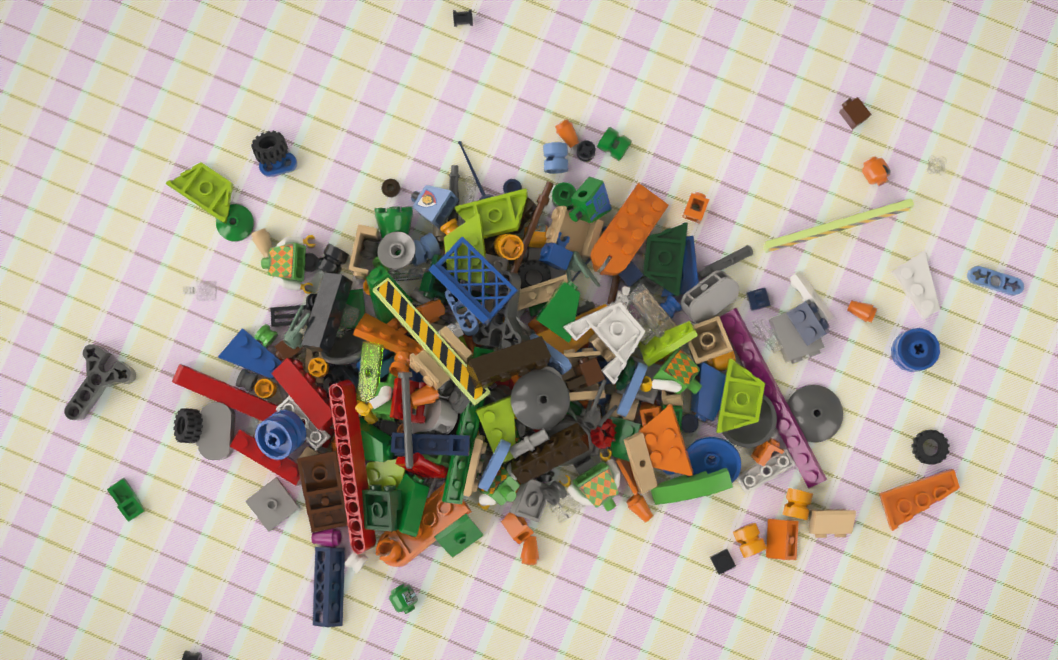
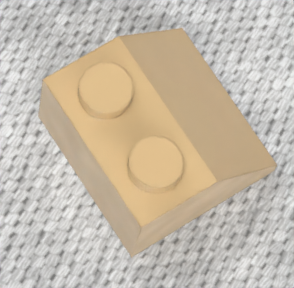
[687,316,733,364]
[809,509,856,538]

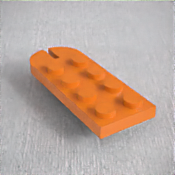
[591,183,669,275]
[376,482,472,567]

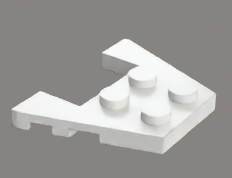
[563,301,645,384]

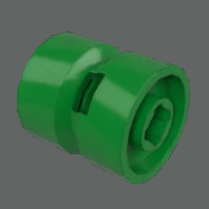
[597,127,632,161]
[552,182,576,211]

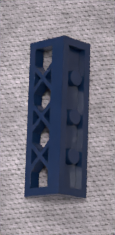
[312,547,345,628]

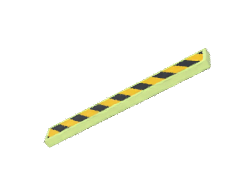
[764,198,914,253]
[373,278,490,406]

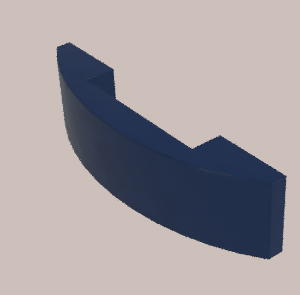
[391,432,470,456]

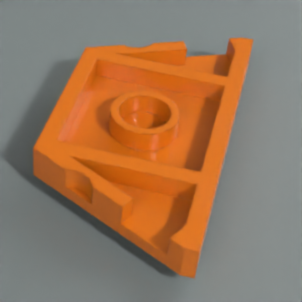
[639,403,694,476]

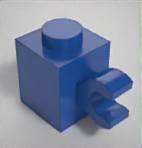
[539,232,573,270]

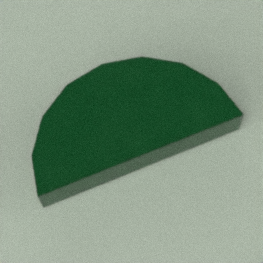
[615,357,635,391]

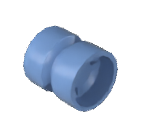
[543,142,568,174]
[411,233,441,266]

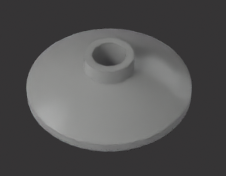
[378,232,416,269]

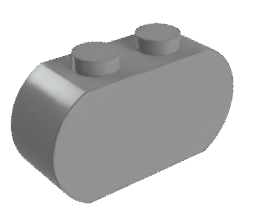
[681,270,739,323]
[411,397,458,435]
[196,402,236,460]

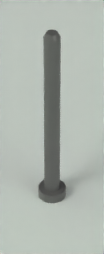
[398,372,413,469]

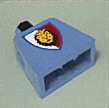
[411,185,459,229]

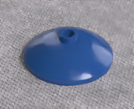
[686,437,741,483]

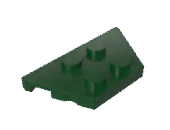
[643,222,688,297]

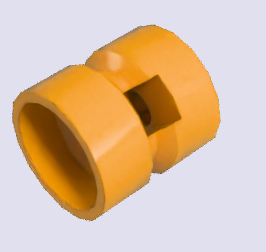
[493,234,524,260]
[782,488,813,520]
[733,523,767,558]

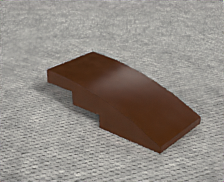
[297,451,348,533]

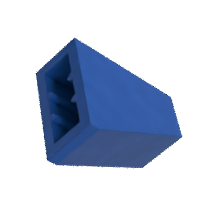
[690,362,726,422]

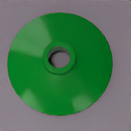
[216,204,254,242]

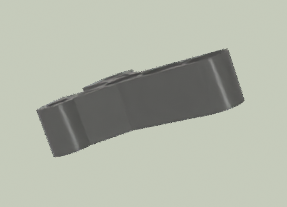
[472,271,530,348]
[64,344,136,421]

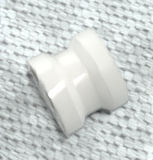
[345,552,368,574]

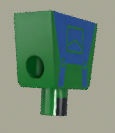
[569,176,612,223]

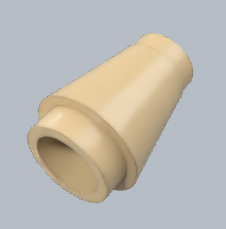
[251,228,273,258]

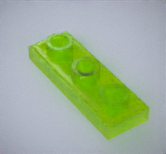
[356,341,384,403]

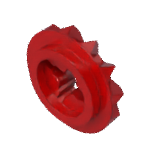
[590,419,617,449]

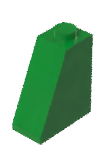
[366,265,413,324]
[536,281,580,343]
[359,417,394,462]
[397,473,429,537]

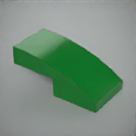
[107,477,145,522]

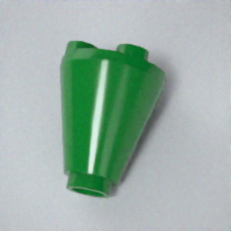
[374,206,413,255]

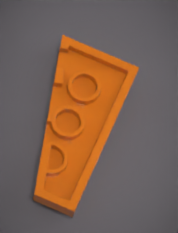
[353,313,424,355]
[879,469,960,531]

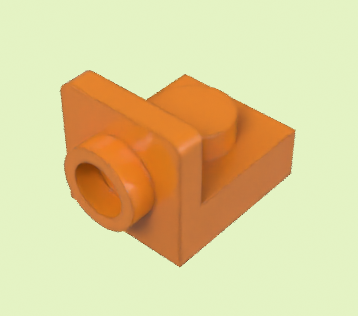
[750,438,784,466]

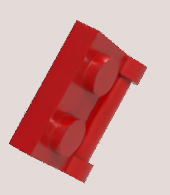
[390,378,427,424]
[395,452,448,479]

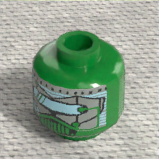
[389,583,418,614]

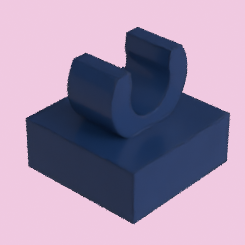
[746,287,771,311]

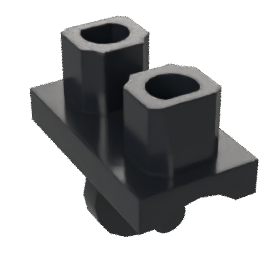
[328,365,362,393]

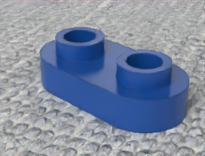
[259,152,298,177]

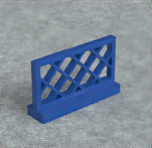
[428,237,518,325]

